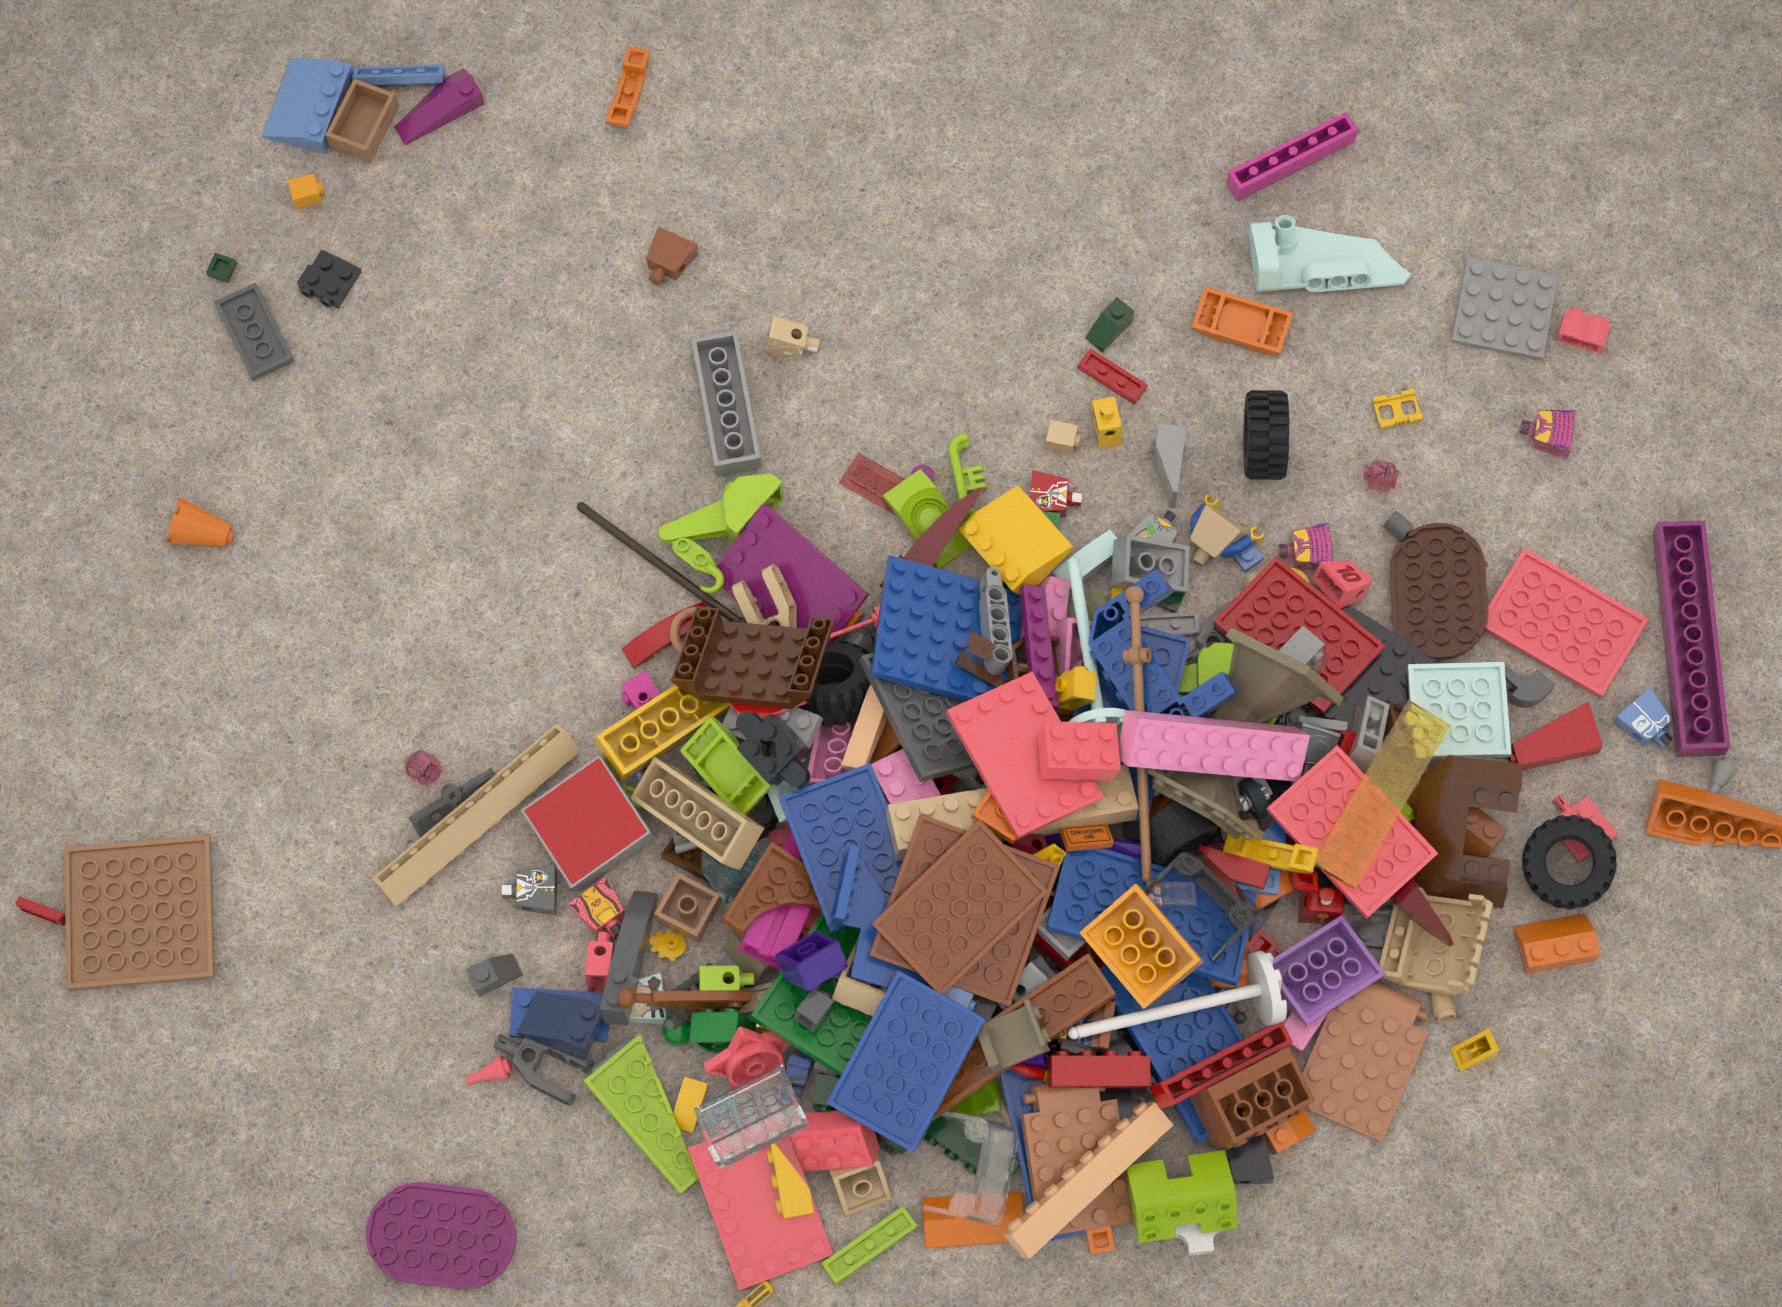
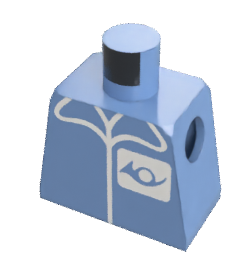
[1613,688,1673,749]

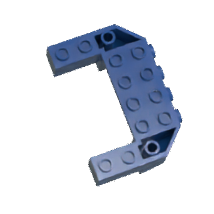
[1088,569,1240,718]

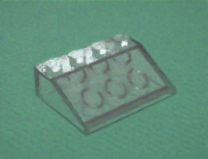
[694,1064,810,1169]

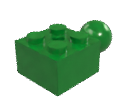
[662,1008,756,1053]

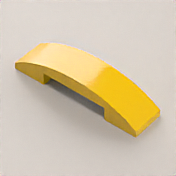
[1223,834,1319,873]

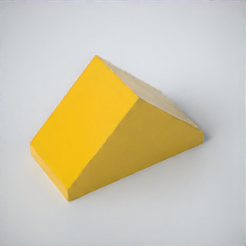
[1450,1028,1500,1071]

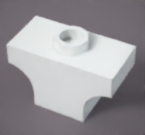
[1175,1223,1223,1256]

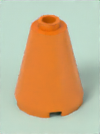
[166,497,235,547]

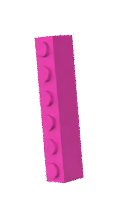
[1226,112,1358,202]

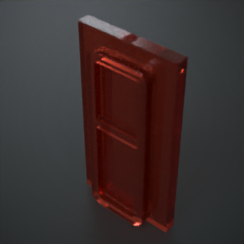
[839,453,905,516]

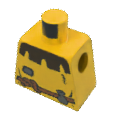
[1089,397,1122,449]

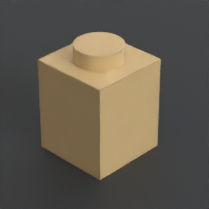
[1045,420,1081,454]

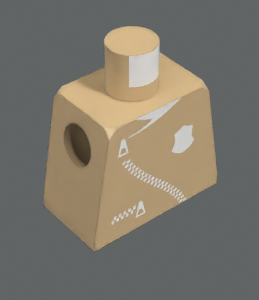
[764,316,819,358]

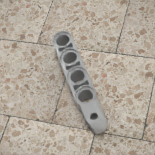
[979,567,1013,675]

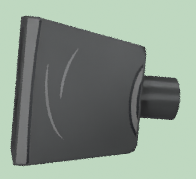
[1289,722,1341,778]

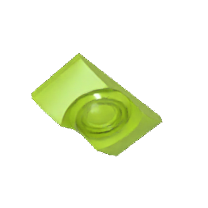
[882,469,972,569]
[680,716,773,815]

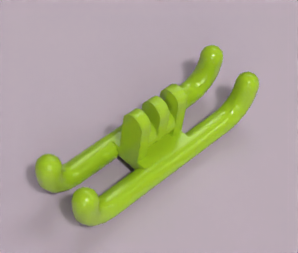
[948,433,987,521]

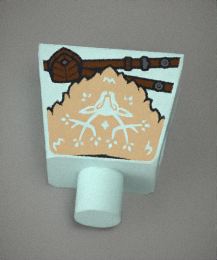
[629,973,667,1024]

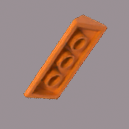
[922,1192,1024,1248]

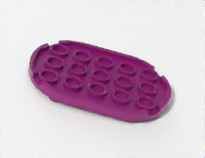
[366,1182,516,1290]

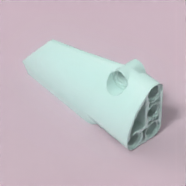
[1249,215,1411,292]

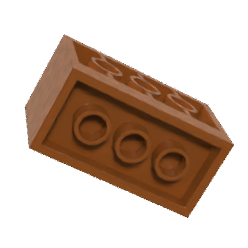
[1190,1046,1315,1150]

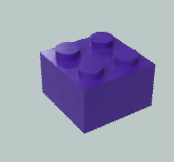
[775,930,849,991]

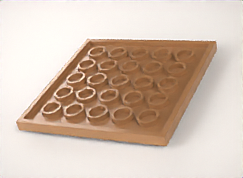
[64,835,215,991]

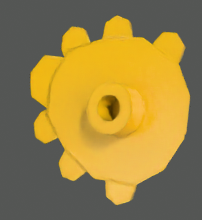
[649,930,686,962]

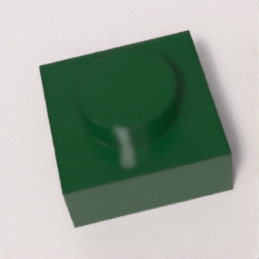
[206,253,237,283]
[1156,592,1186,613]

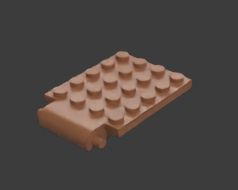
[1302,982,1429,1143]
[1021,1083,1133,1235]

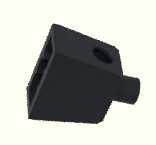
[1225,1133,1274,1184]

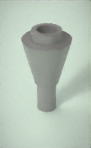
[1708,756,1738,794]

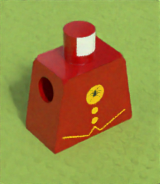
[1298,887,1345,925]

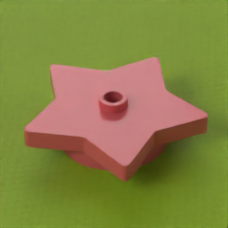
[703,1027,788,1094]

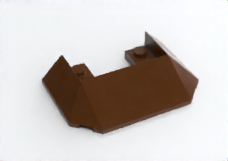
[1413,754,1523,908]

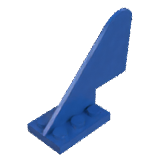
[828,845,930,989]

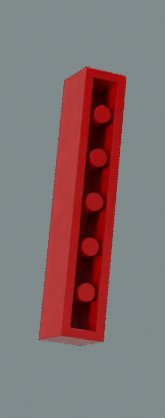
[1149,1022,1293,1109]

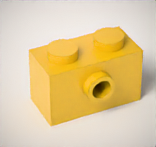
[1055,666,1097,712]

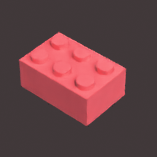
[1037,721,1121,781]
[789,1110,880,1171]

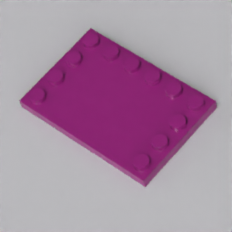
[710,503,870,643]

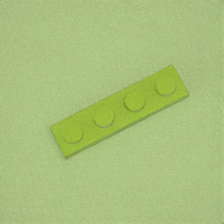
[821,1206,918,1285]

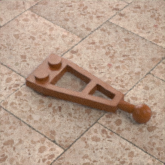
[617,988,751,1012]

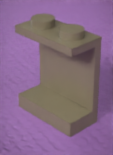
[978,999,1051,1073]

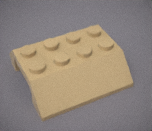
[1379,887,1493,995]

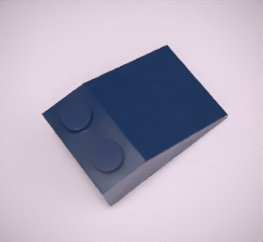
[517,991,604,1061]

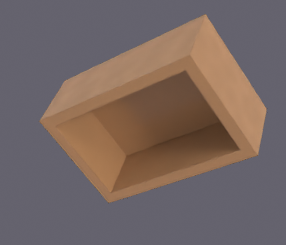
[325,79,399,163]

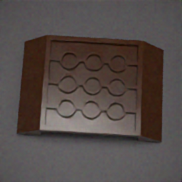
[671,606,835,709]

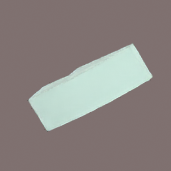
[1051,530,1118,590]

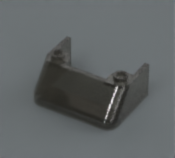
[1145,848,1260,962]

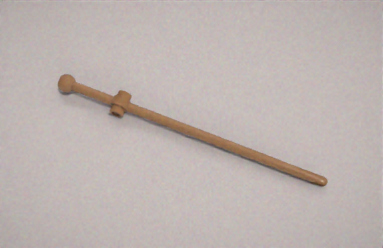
[1123,587,1152,882]

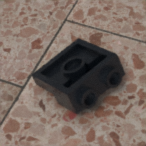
[297,249,362,309]

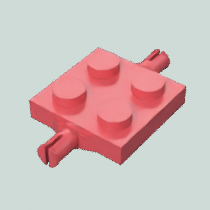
[1553,794,1618,863]

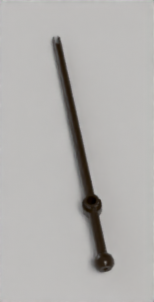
[577,502,747,623]

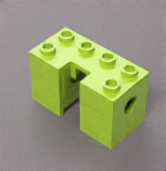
[1126,1150,1238,1243]

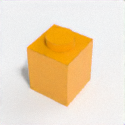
[288,174,325,209]

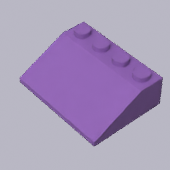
[1273,915,1386,1026]

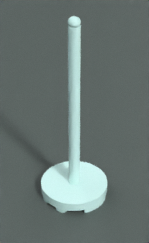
[1067,557,1125,743]

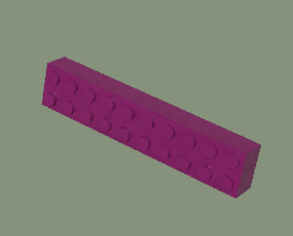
[1652,521,1730,757]

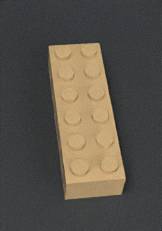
[630,757,764,871]

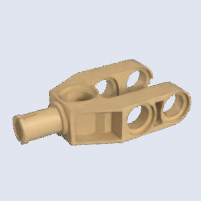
[732,564,797,628]

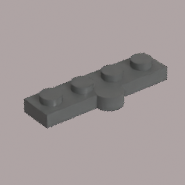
[408,768,496,838]

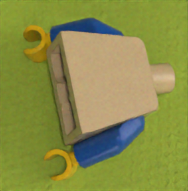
[1190,495,1264,565]

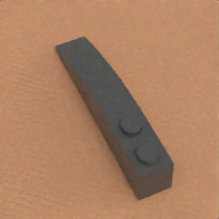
[600,891,658,1025]

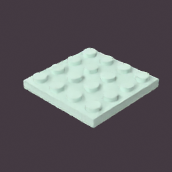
[1407,662,1511,759]

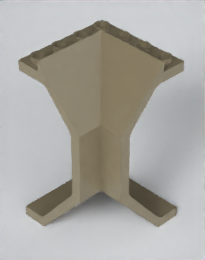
[1147,628,1344,842]

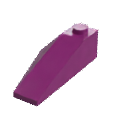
[394,68,485,145]

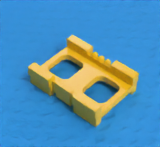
[1372,389,1423,430]

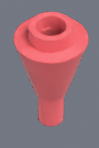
[466,1055,513,1085]

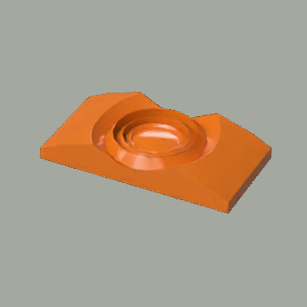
[1191,287,1293,355]

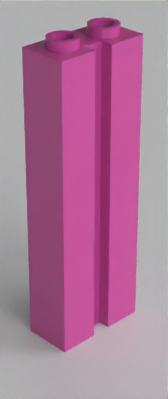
[737,829,811,970]

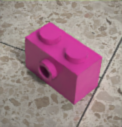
[620,670,660,711]

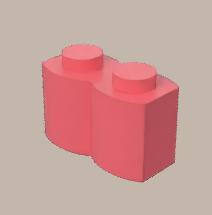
[1556,308,1611,353]

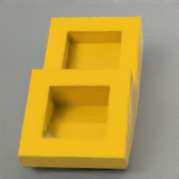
[673,1076,708,1134]

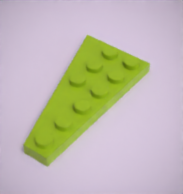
[583,1034,699,1195]

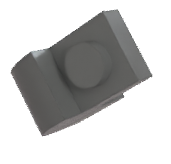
[1505,666,1555,708]

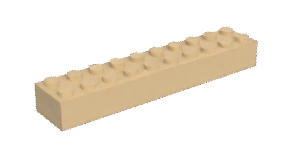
[886,764,1139,861]

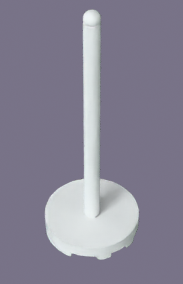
[1068,951,1287,1039]

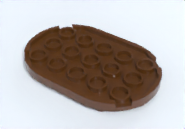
[1390,523,1489,660]

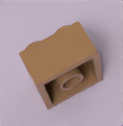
[654,873,722,943]

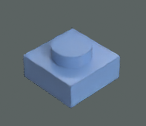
[1232,544,1264,573]

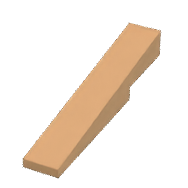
[841,684,888,770]

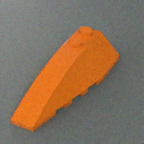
[1645,779,1782,848]

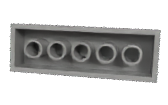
[691,331,762,476]

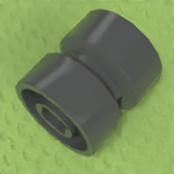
[842,613,877,654]

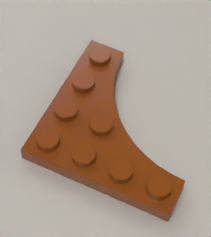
[721,842,821,934]

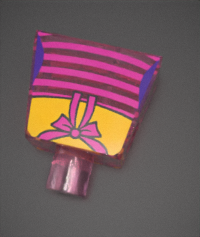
[1519,410,1576,459]
[1278,522,1334,571]

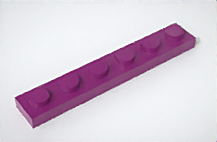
[1019,584,1058,710]

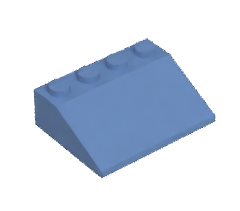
[262,58,353,154]

